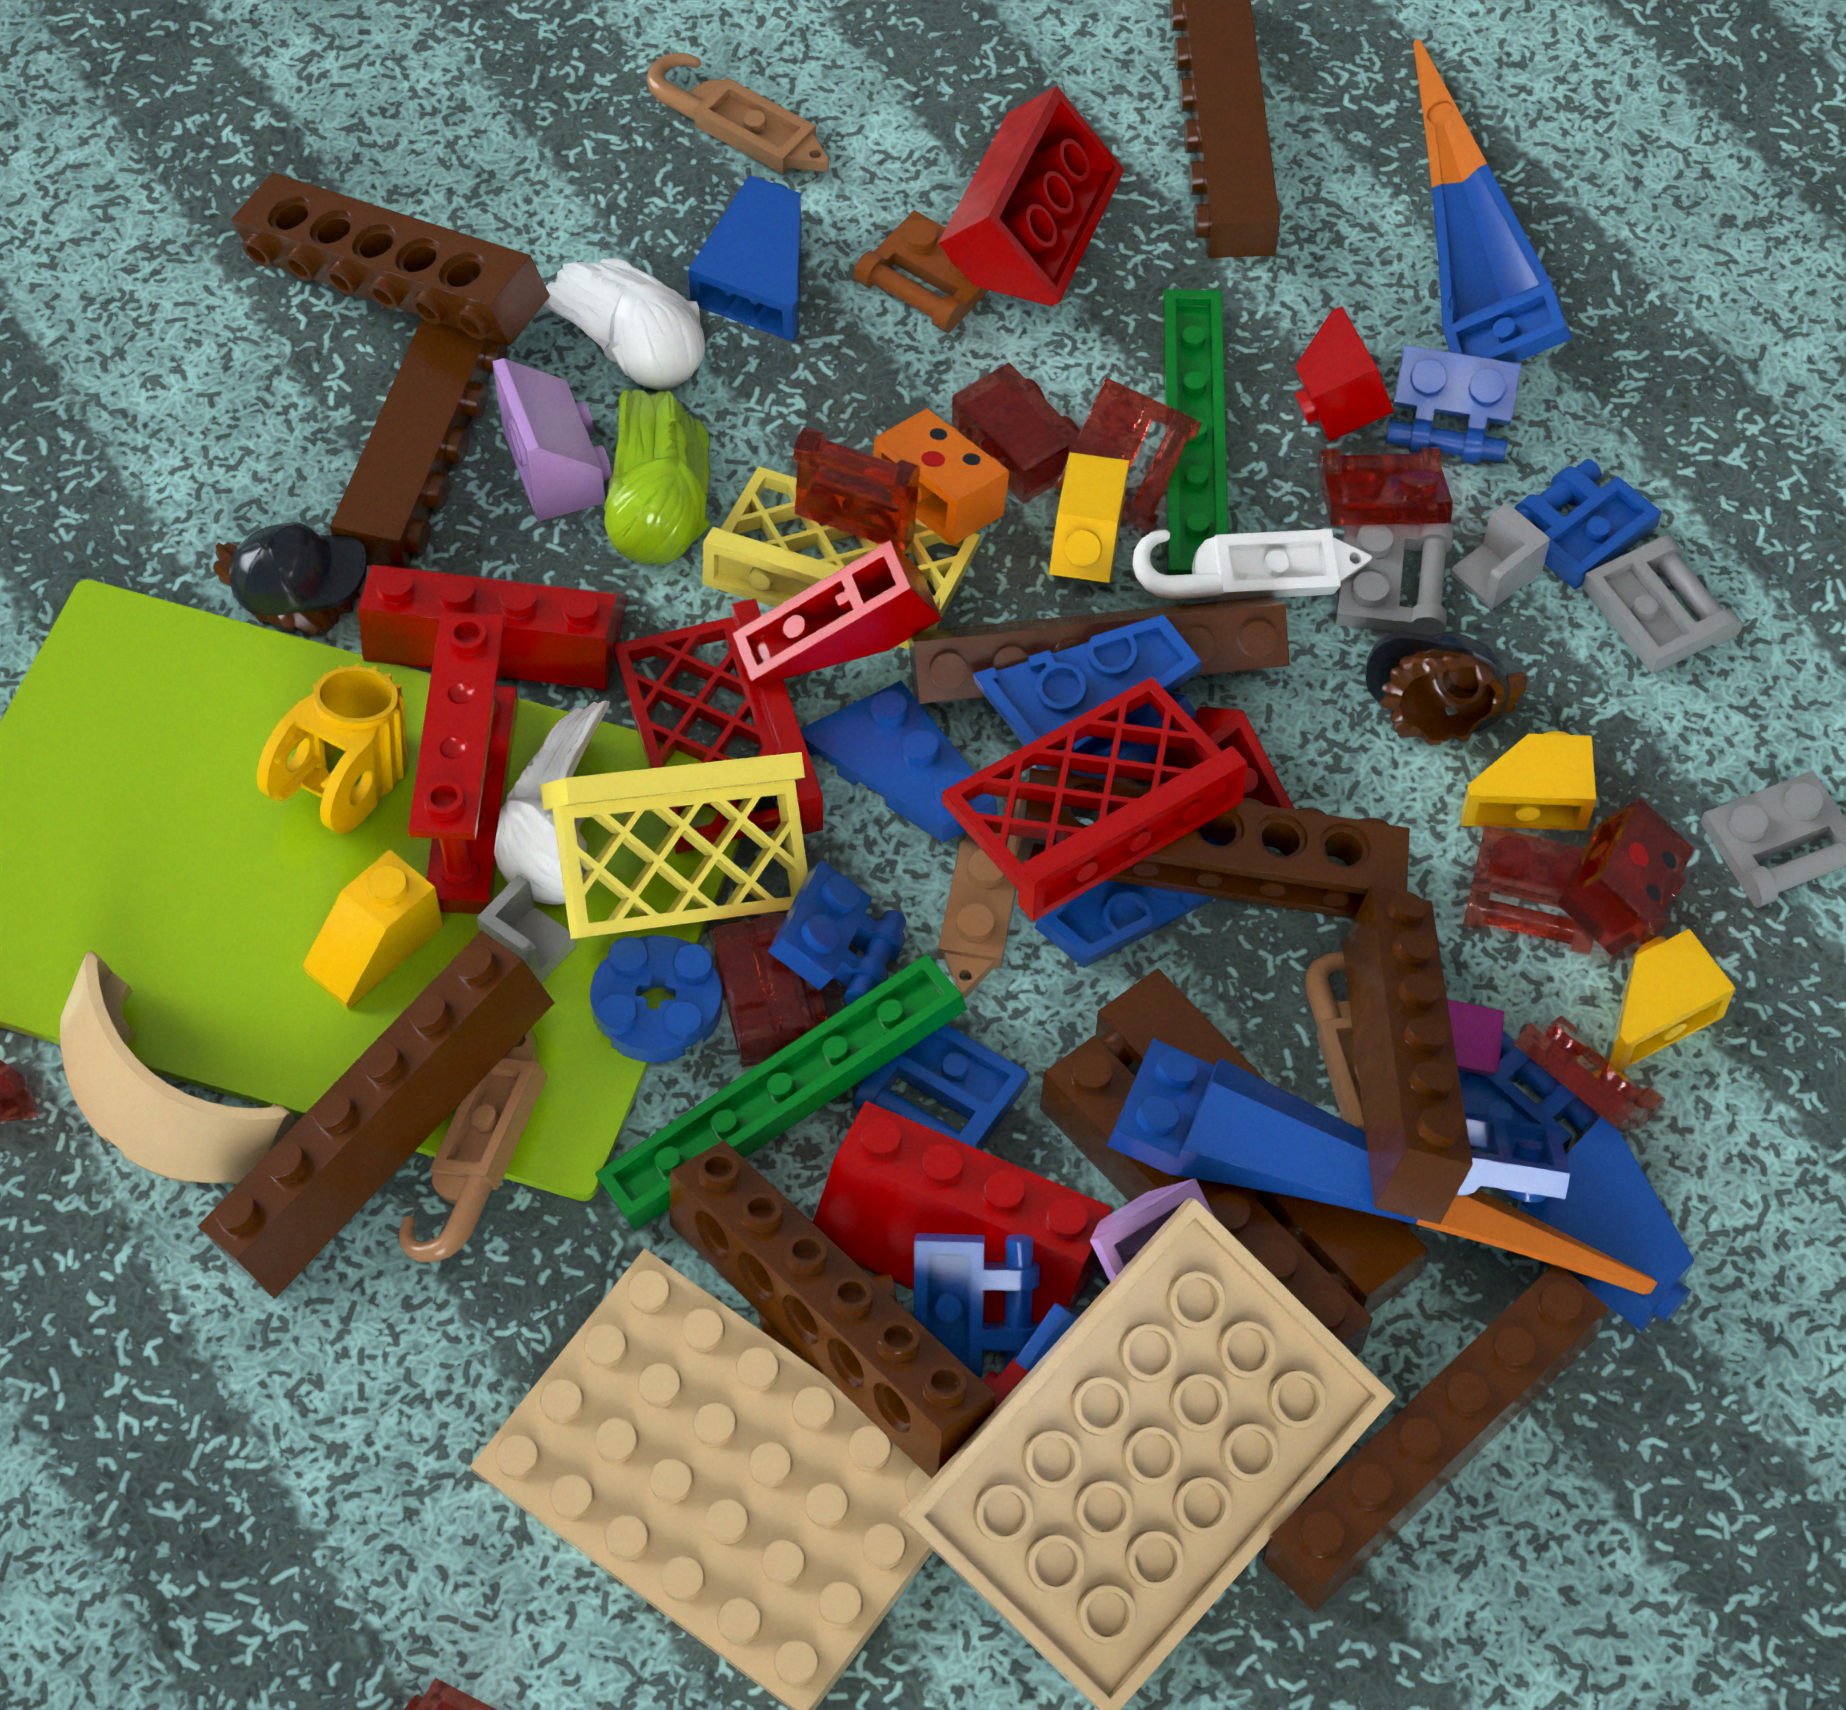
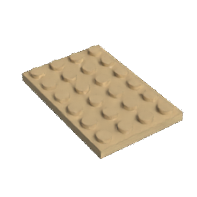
[898,1198,1395,1710]
[470,1248,934,1710]

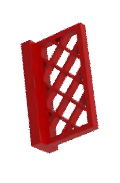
[613,598,823,854]
[942,677,1248,922]

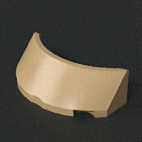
[60,950,297,1185]

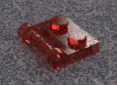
[1054,377,1202,532]
[793,427,920,553]
[1318,447,1453,526]
[1462,825,1610,955]
[1514,1015,1666,1129]

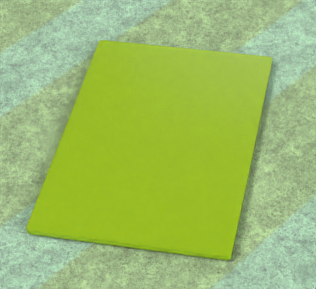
[0,579,757,1201]

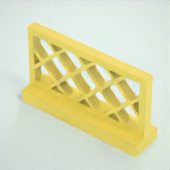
[702,466,980,650]
[540,752,808,939]

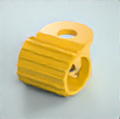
[257,663,408,834]

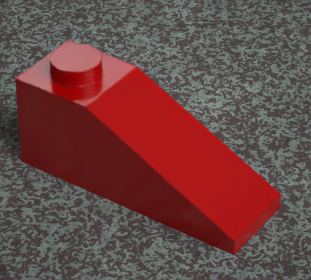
[732,540,942,687]

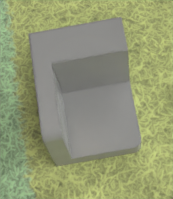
[1451,502,1551,610]
[476,875,576,983]

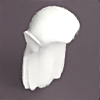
[543,258,705,390]
[494,701,610,905]

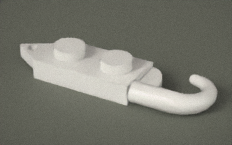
[1132,529,1372,601]

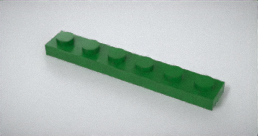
[1163,289,1229,575]
[595,954,968,1232]

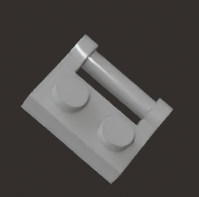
[1335,517,1454,636]
[1582,535,1743,674]
[1700,770,1846,908]

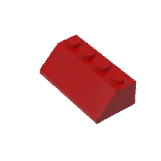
[938,86,1125,306]
[358,565,628,690]
[813,1101,1112,1325]

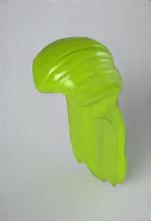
[604,389,711,565]

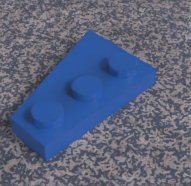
[973,614,1202,770]
[800,680,998,843]
[1035,837,1222,968]

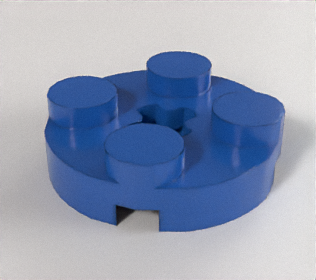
[590,935,723,1063]

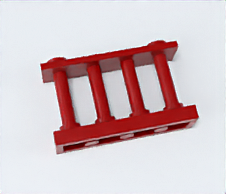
[408,612,519,914]

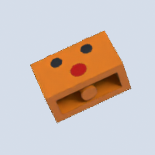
[871,408,1009,546]

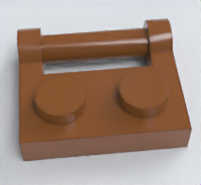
[853,210,989,334]

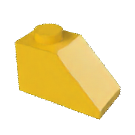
[1049,452,1130,583]
[1460,731,1597,830]
[302,849,444,1010]
[1609,928,1736,1073]

